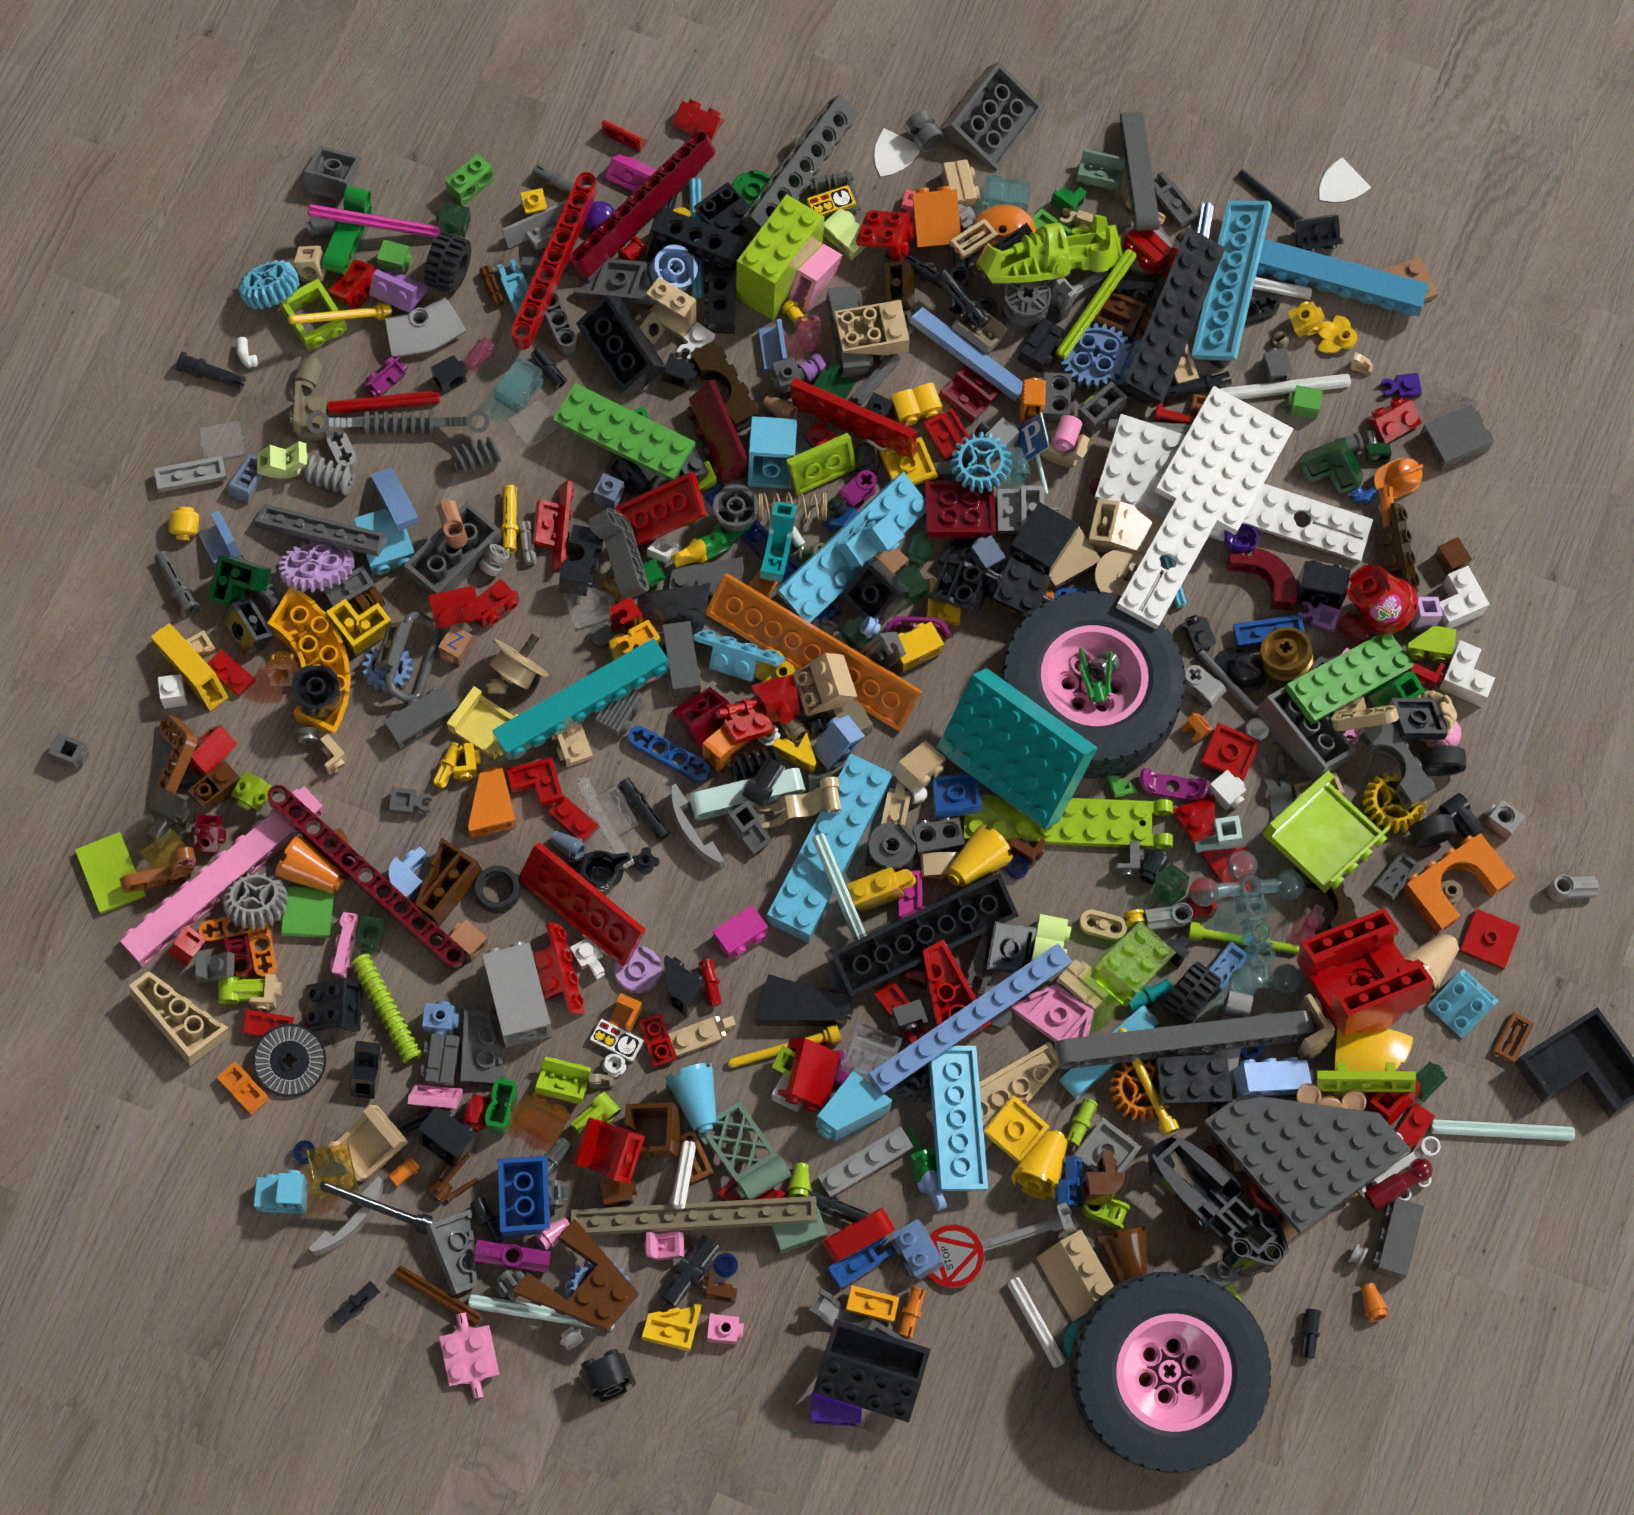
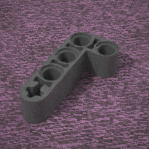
[588,508,649,599]

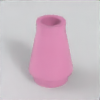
[534,1217,570,1251]

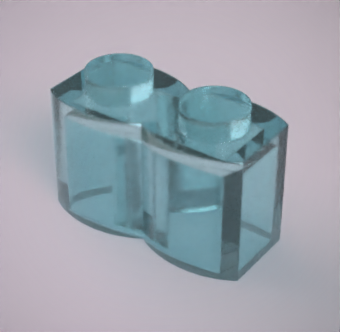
[983,175,1030,212]

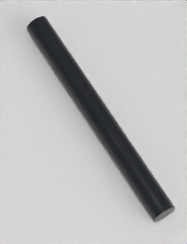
[1238,169,1305,221]

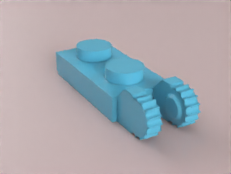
[496,259,529,317]

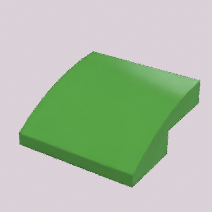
[282,886,335,938]

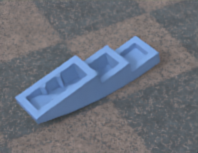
[370,467,420,531]

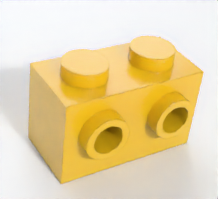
[897,622,944,673]

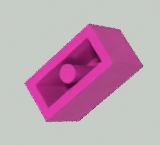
[712,905,768,960]

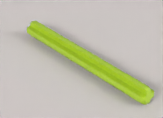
[1056,249,1136,359]

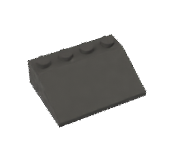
[941,62,1044,170]

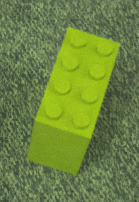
[736,194,824,321]

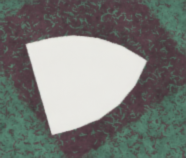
[874,128,920,177]
[1319,157,1371,202]

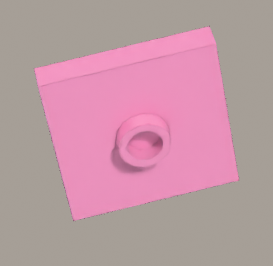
[408,1084,463,1109]

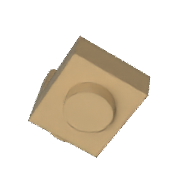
[249,974,282,1012]

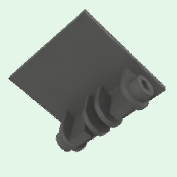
[808,171,861,218]

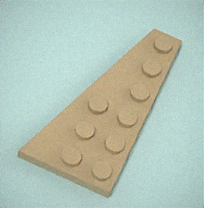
[926,1042,1059,1152]

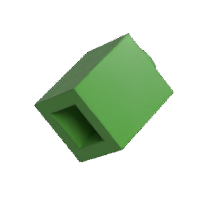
[377,240,413,275]
[1287,385,1323,420]

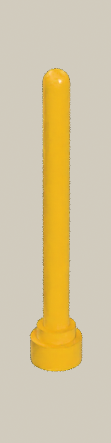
[288,302,392,324]
[727,1024,841,1068]
[1118,1028,1179,1137]

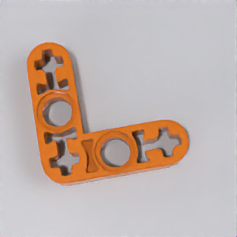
[199,917,277,979]

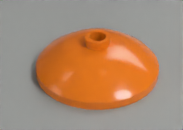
[970,204,1036,254]

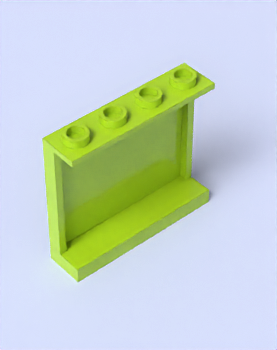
[1262,771,1390,893]

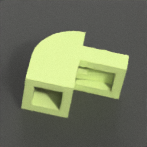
[257,441,308,479]

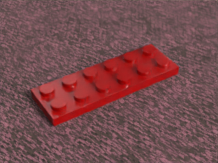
[790,377,917,459]
[518,842,646,967]

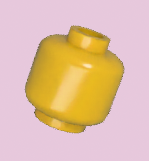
[169,507,199,541]

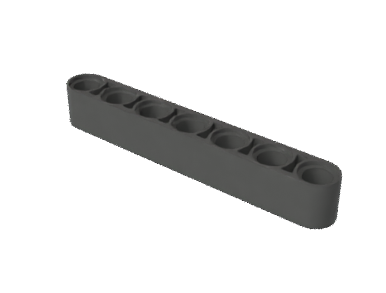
[1120,112,1159,231]

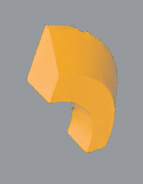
[267,586,350,734]

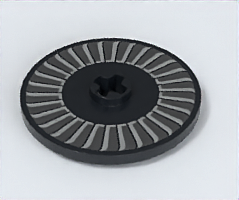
[253,1024,326,1097]

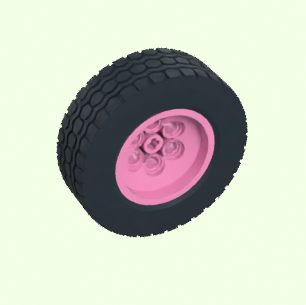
[1000,591,1185,779]
[1069,1272,1271,1473]

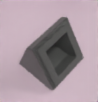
[808,771,832,792]

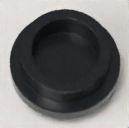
[827,496,848,518]

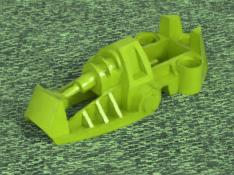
[976,215,1123,283]

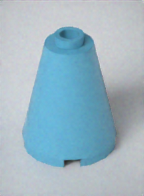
[665,1063,717,1133]

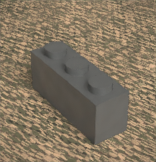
[659,621,701,697]
[384,685,458,751]
[1372,1198,1424,1280]

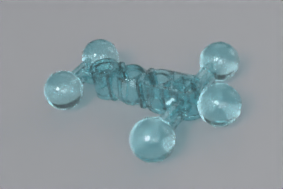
[1189,850,1305,995]

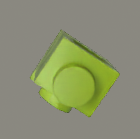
[772,1046,796,1077]

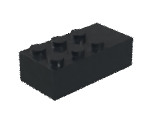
[575,295,667,396]

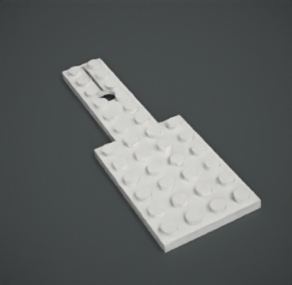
[1116,386,1294,630]
[1094,414,1373,563]

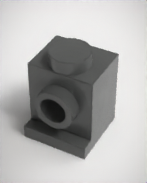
[48,733,89,769]
[889,999,928,1033]

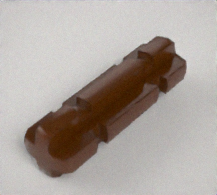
[479,265,504,307]

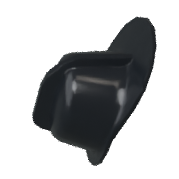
[1214,648,1267,691]

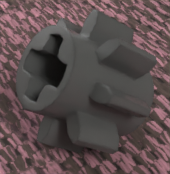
[548,1180,569,1208]
[495,1269,524,1300]

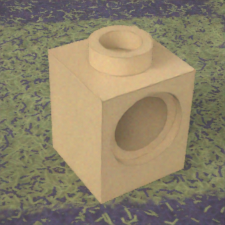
[294,246,326,282]

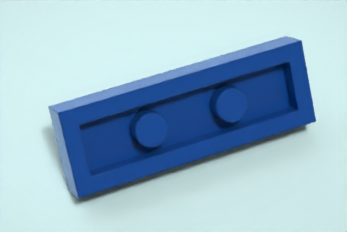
[1232,614,1305,648]

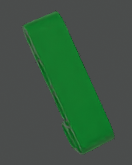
[322,185,372,275]

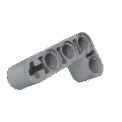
[1213,990,1253,1091]

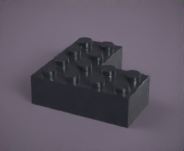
[1514,1007,1634,1118]

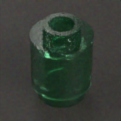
[905,532,934,568]

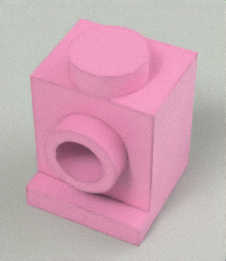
[707,1313,744,1345]

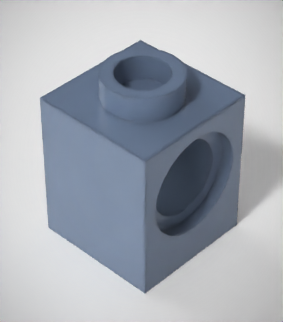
[593,473,625,511]
[970,536,1006,571]

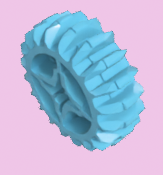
[238,260,299,309]
[950,432,1012,493]

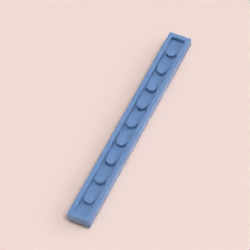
[868,943,1072,1095]

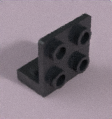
[304,978,362,1032]

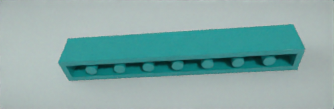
[492,638,669,760]

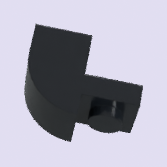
[350,1041,382,1099]

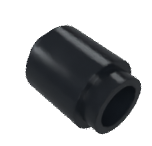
[854,442,879,476]
[1139,848,1170,885]

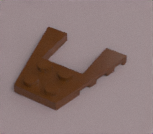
[512,1219,638,1333]

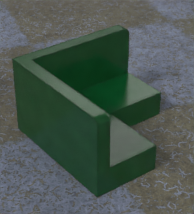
[813,361,855,400]
[1300,437,1364,494]

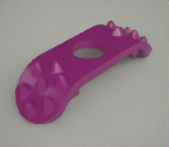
[883,616,951,640]
[1140,768,1209,801]

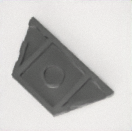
[573,259,655,305]

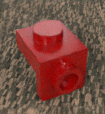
[1410,663,1446,691]

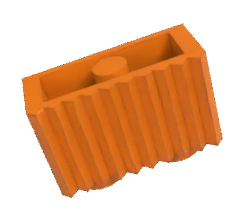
[1019,377,1046,423]

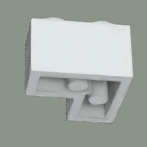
[1439,566,1490,629]
[1439,640,1495,707]

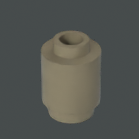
[295,356,323,392]

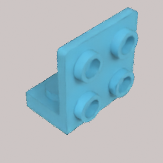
[1428,969,1498,1038]

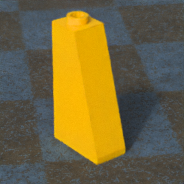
[151,623,229,711]

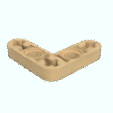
[1331,697,1399,731]

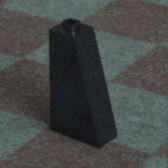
[755,974,854,1026]

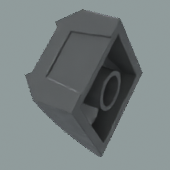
[304,146,362,202]

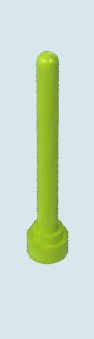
[1187,921,1300,954]

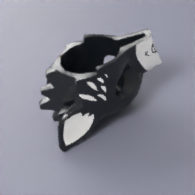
[567,850,634,894]

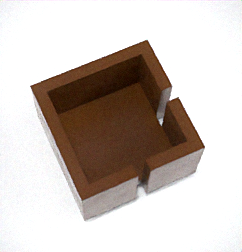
[625,1103,681,1158]

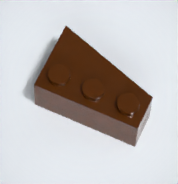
[415,837,482,927]

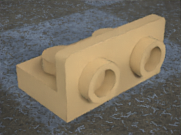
[551,723,593,767]

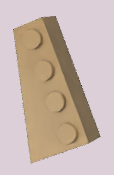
[129,971,229,1066]

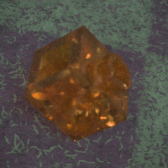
[265,651,300,687]

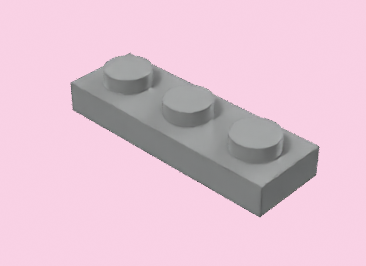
[154,456,227,493]

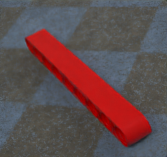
[511,172,597,350]

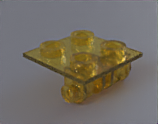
[306,1143,359,1198]

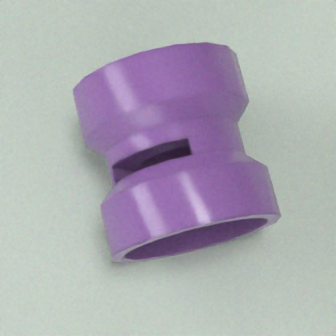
[797,353,828,383]

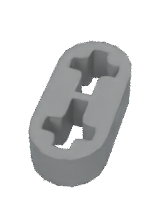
[327,428,357,470]

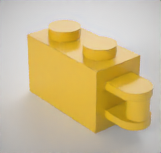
[847,867,916,913]

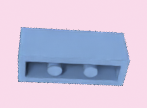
[1233,1057,1312,1097]

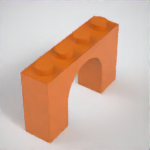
[1402,833,1516,935]

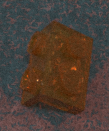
[511,1093,572,1146]

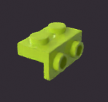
[535,1057,591,1105]

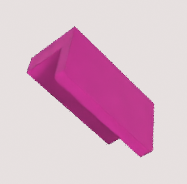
[605,153,657,192]

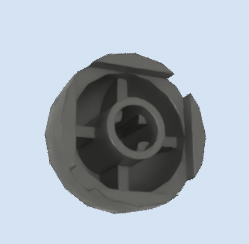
[713,484,759,532]

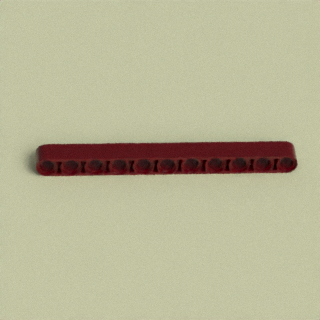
[267,785,465,970]

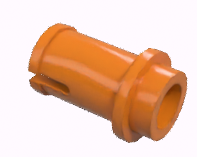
[388,1157,420,1187]

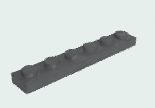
[254,504,388,557]

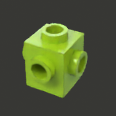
[231,771,272,812]

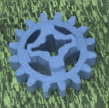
[362,643,414,694]

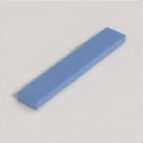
[909,307,1023,401]

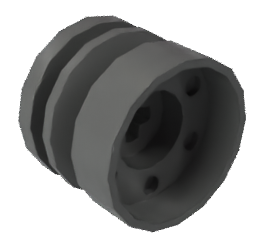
[1001,280,1051,332]

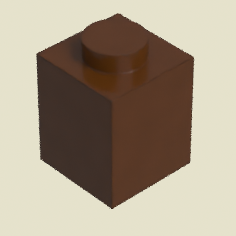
[1434,537,1472,575]

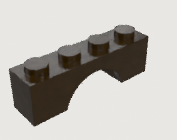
[690,341,760,433]
[1293,866,1360,931]

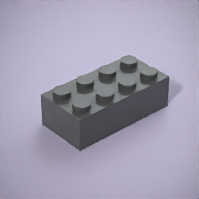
[404,502,502,595]
[1256,687,1357,783]

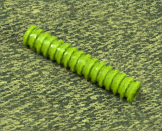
[351,954,422,1064]

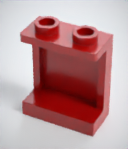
[777,1038,840,1112]
[574,1117,645,1184]

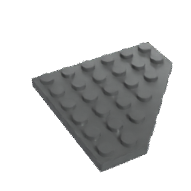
[1204,1095,1411,1234]

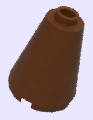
[1098,1225,1148,1283]

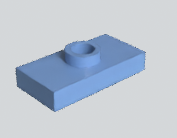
[1209,942,1250,993]

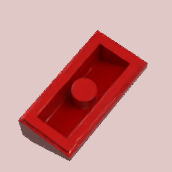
[602,120,647,152]

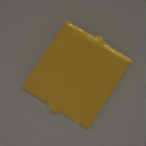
[140,830,187,869]

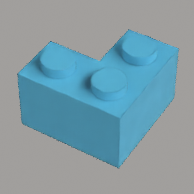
[837,514,904,567]
[254,1170,309,1214]

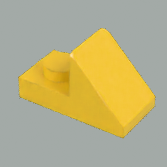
[773,733,816,772]

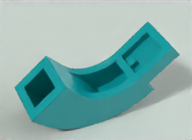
[760,501,797,582]

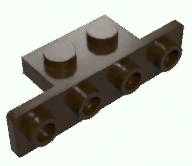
[1373,502,1420,593]

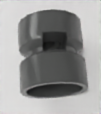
[905,110,944,152]

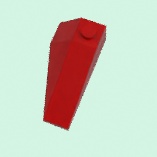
[922,939,991,1042]

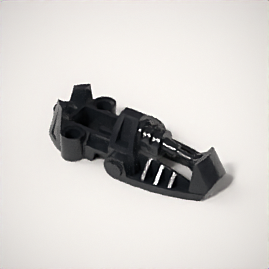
[1148,1135,1289,1277]

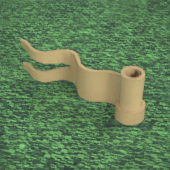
[756,777,841,829]

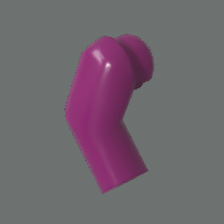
[833,1050,850,1087]

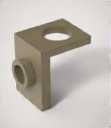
[630,308,666,345]

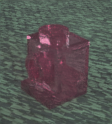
[796,314,822,351]

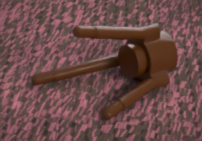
[428,1152,479,1204]

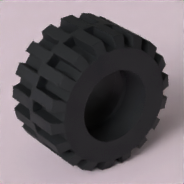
[424,232,471,294]
[1162,962,1221,1025]

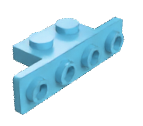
[693,630,785,682]

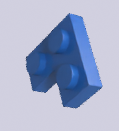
[1055,1156,1082,1206]

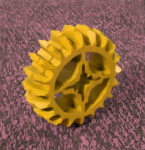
[1362,771,1426,834]

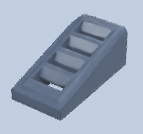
[228,454,264,504]

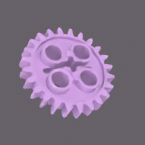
[279,540,355,592]

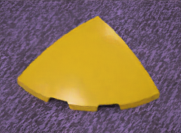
[1334,1027,1413,1098]

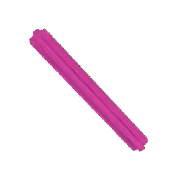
[307,204,439,238]

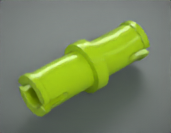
[1066,1098,1098,1148]

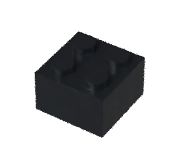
[841,560,911,625]
[1297,560,1351,610]
[418,1106,476,1168]

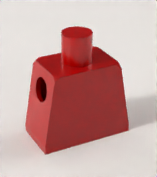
[751,674,800,724]

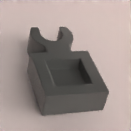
[389,787,432,815]

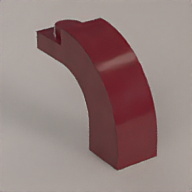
[1227,548,1297,611]

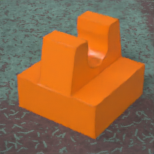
[1182,713,1214,743]

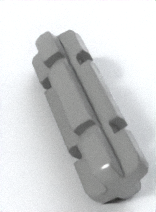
[519,521,537,565]

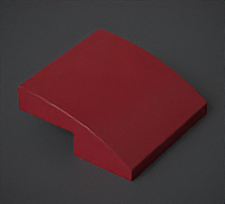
[939,365,1002,423]

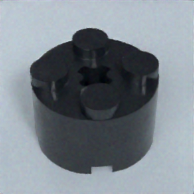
[292,664,342,719]
[579,1349,636,1404]

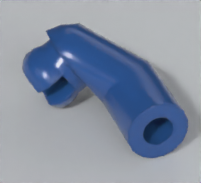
[1350,484,1379,504]

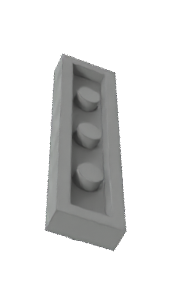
[818,1127,914,1198]

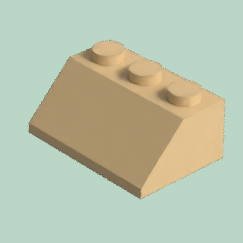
[1036,1230,1114,1322]

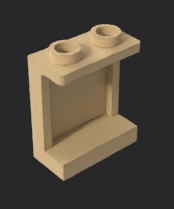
[647,277,696,340]
[1031,526,1101,593]
[328,1105,408,1181]

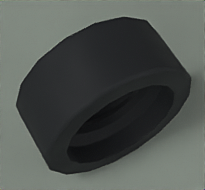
[1421,745,1467,776]
[1409,814,1457,847]
[474,865,520,913]

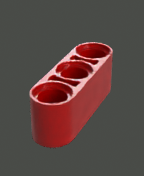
[821,1207,895,1263]

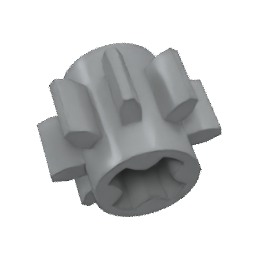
[958,204,976,232]

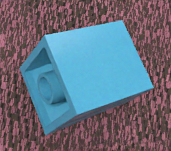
[748,416,797,489]
[816,1071,892,1141]

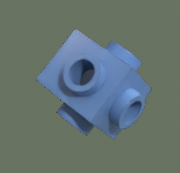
[422,1001,459,1035]

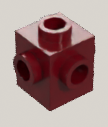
[190,814,226,854]

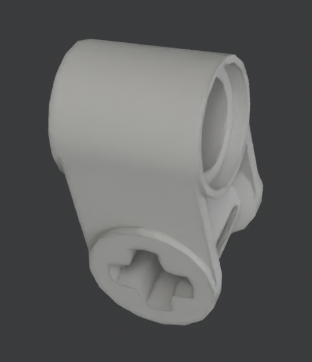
[1184,665,1226,709]

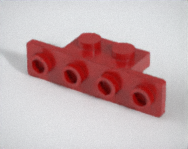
[532,480,574,571]
[533,922,585,1015]

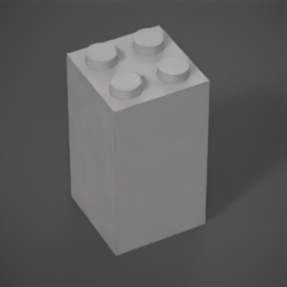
[482,942,552,1048]

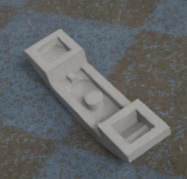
[672,783,725,870]
[309,1176,384,1256]

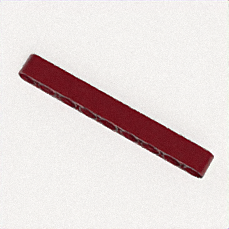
[569,131,716,278]

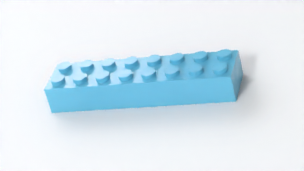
[766,754,893,943]

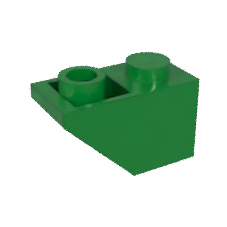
[1367,672,1425,708]

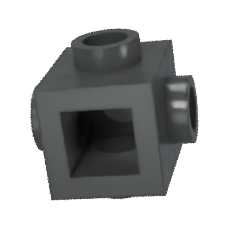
[771,357,805,396]

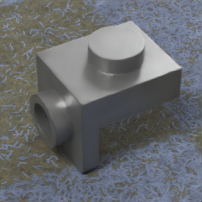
[1114,841,1144,878]

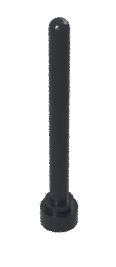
[319,1181,433,1235]

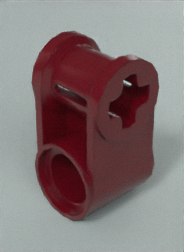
[224,933,254,979]

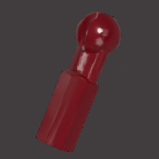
[1364,1158,1433,1211]

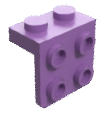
[369,269,428,313]

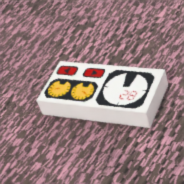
[590,1019,644,1063]

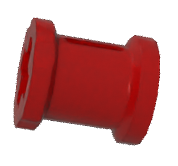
[618,236,647,261]

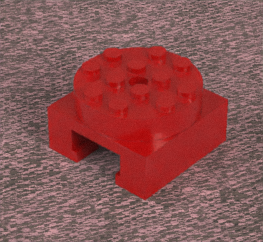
[1297,908,1434,1036]

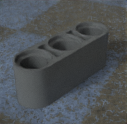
[540,292,577,356]

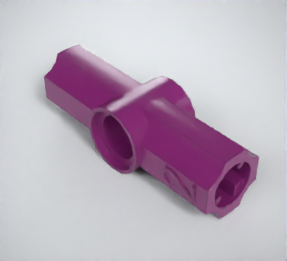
[473,1240,551,1273]

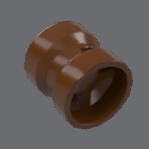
[354,586,386,613]

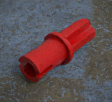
[698,959,722,1007]

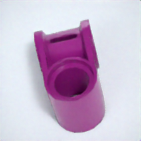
[835,470,877,511]

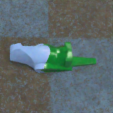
[907,1128,947,1211]

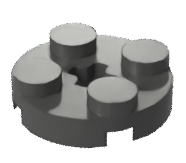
[868,822,916,870]

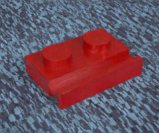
[923,408,971,461]

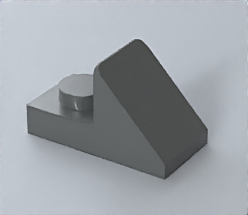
[195,952,234,985]

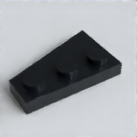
[637,582,711,629]

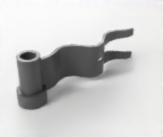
[1260,754,1293,819]

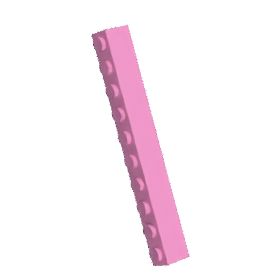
[120,786,325,968]

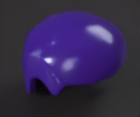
[584,201,615,232]
[1224,524,1259,554]

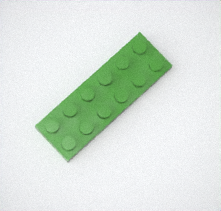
[553,383,695,481]
[1284,634,1414,725]

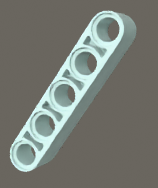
[689,768,806,820]

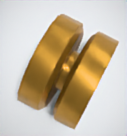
[1260,627,1314,687]

